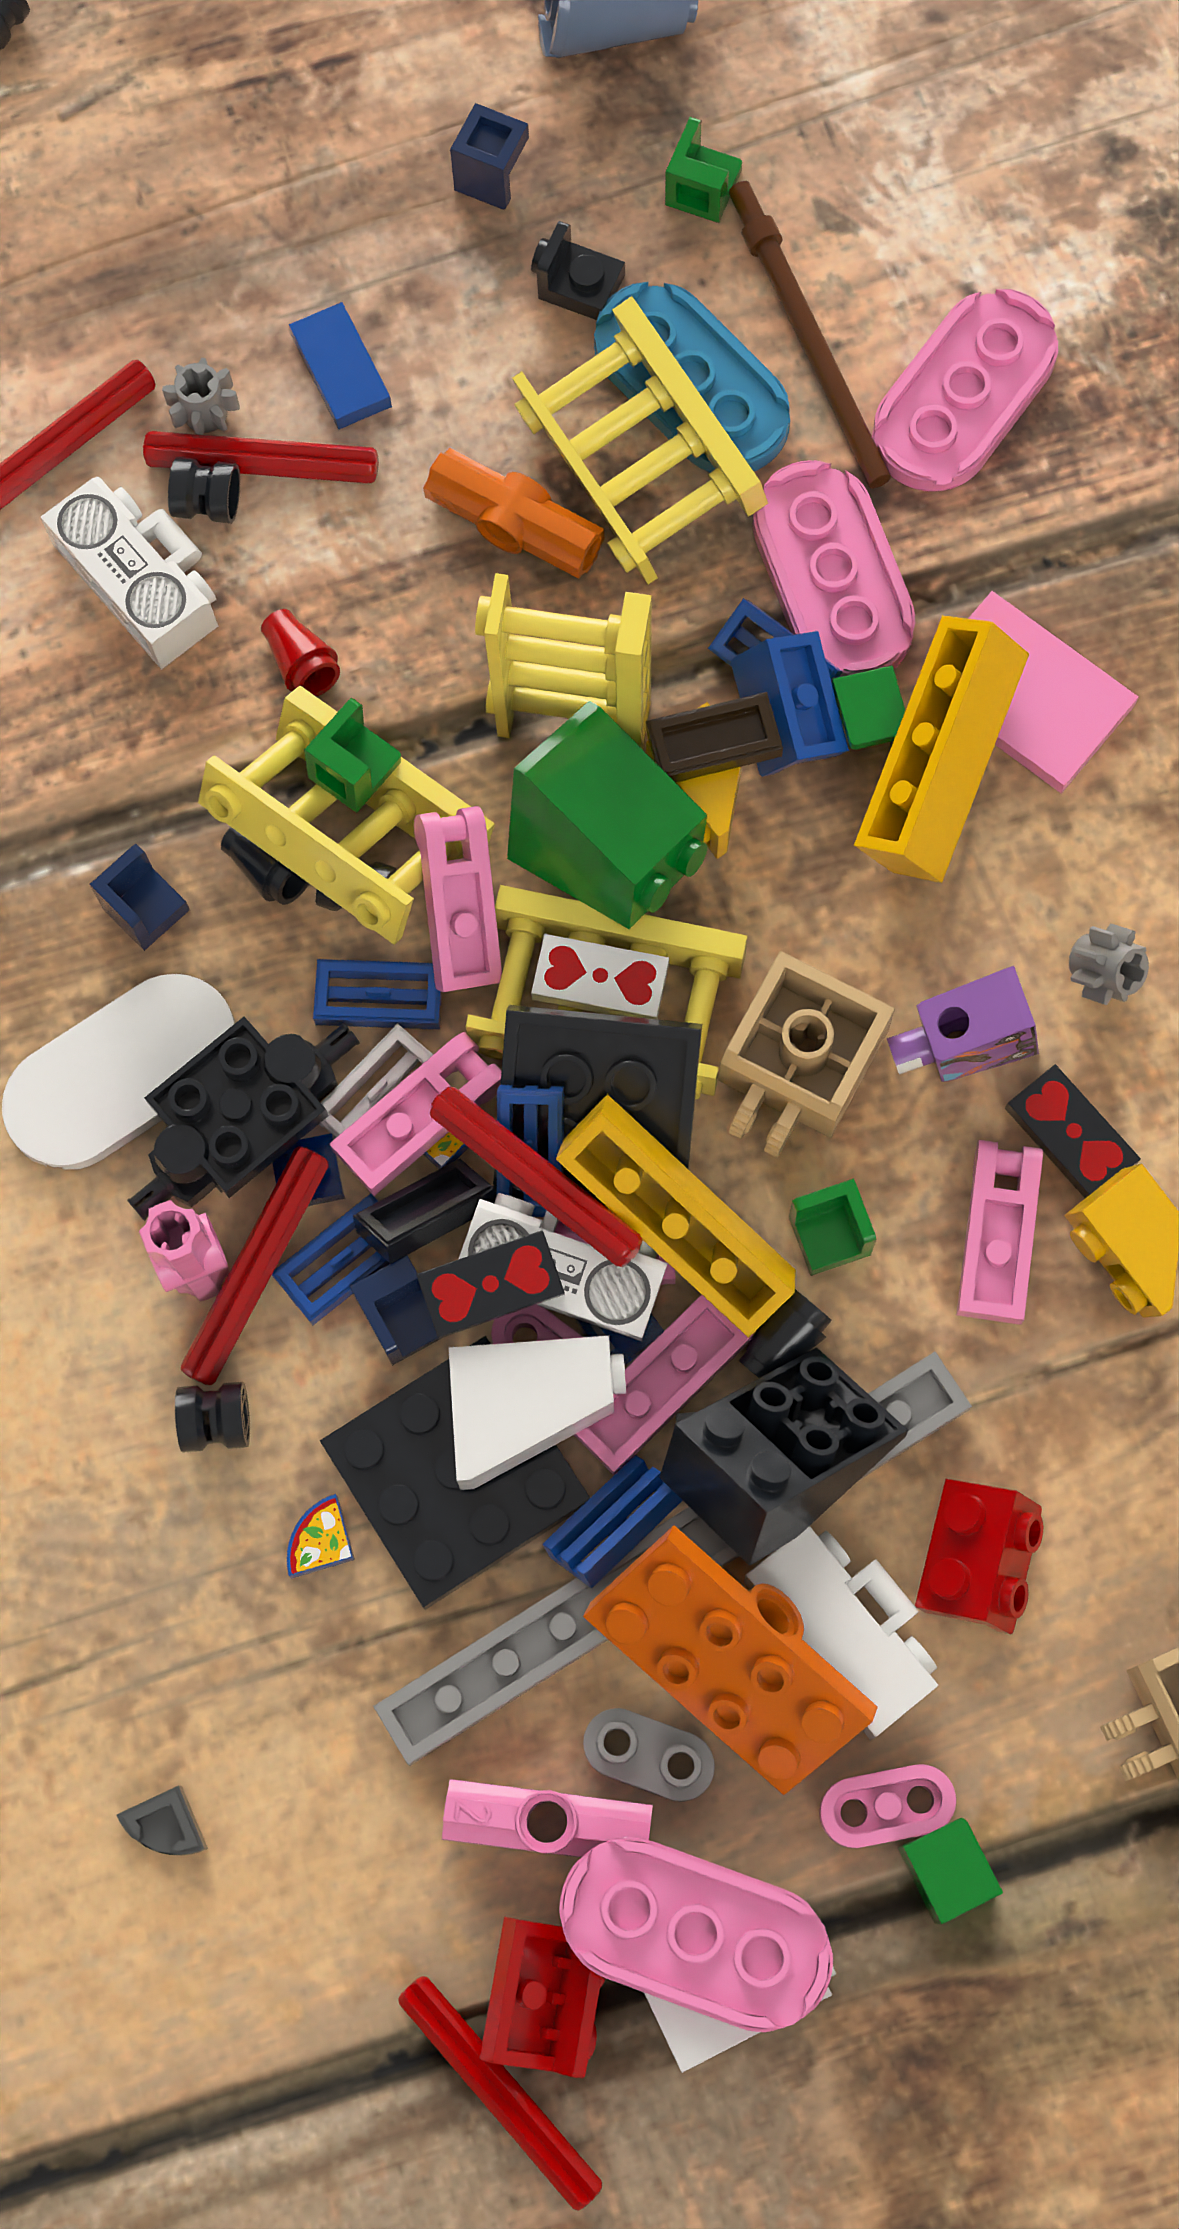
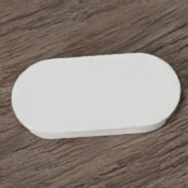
[2,974,235,1169]

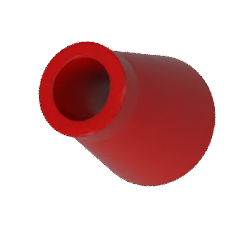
[261,609,340,697]

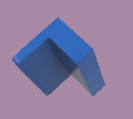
[731,631,849,777]

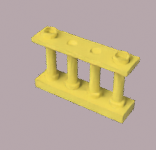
[512,296,768,584]
[475,573,652,749]
[198,686,495,945]
[465,885,747,1099]

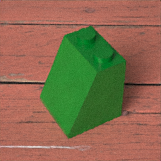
[507,701,708,929]

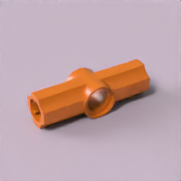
[423,448,605,579]

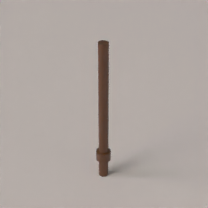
[728,181,891,489]

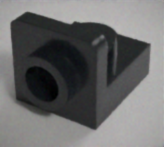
[531,221,625,320]

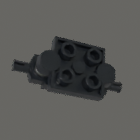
[127,1016,360,1221]

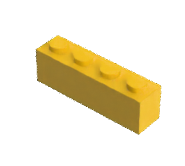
[854,615,1029,883]
[556,1094,796,1338]

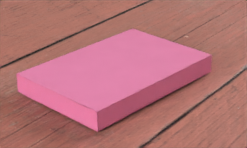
[917,591,1138,794]

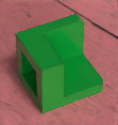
[665,117,742,223]
[832,665,906,750]
[304,698,401,813]
[789,1178,877,1276]
[898,1818,1003,1924]

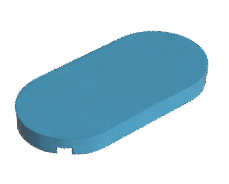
[594,282,790,472]

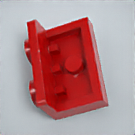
[915,1478,1044,1634]
[480,1917,606,2079]

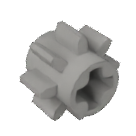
[162,358,240,435]
[1069,924,1149,1005]

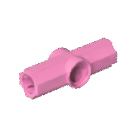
[139,1200,230,1302]
[442,1779,653,1858]

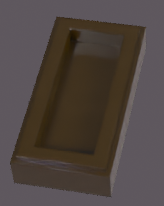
[646,692,783,783]

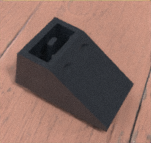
[659,1347,908,1566]

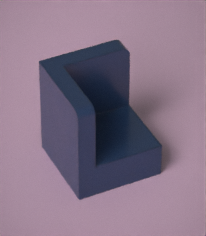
[450,103,529,210]
[89,844,190,951]
[350,1255,442,1366]

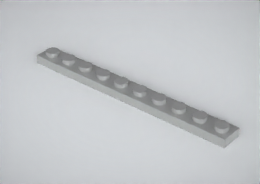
[373,1352,972,1766]

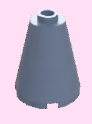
[538,0,698,58]

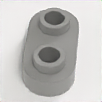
[583,1708,715,1802]

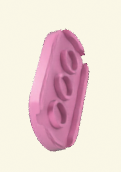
[872,289,1058,491]
[753,460,915,677]
[559,1837,833,2032]

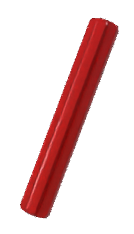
[0,360,156,510]
[143,431,379,483]
[430,1087,643,1267]
[181,1146,328,1385]
[398,1976,603,2211]

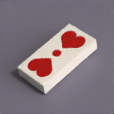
[531,934,669,1019]

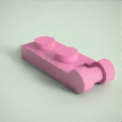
[414,806,502,992]
[329,1032,502,1196]
[956,1140,1043,1325]

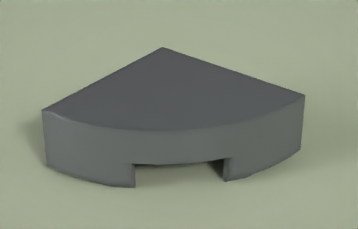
[117,1785,208,1855]

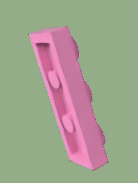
[574,1295,753,1475]

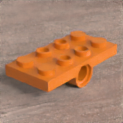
[583,1525,878,1795]

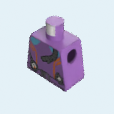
[887,966,1039,1082]

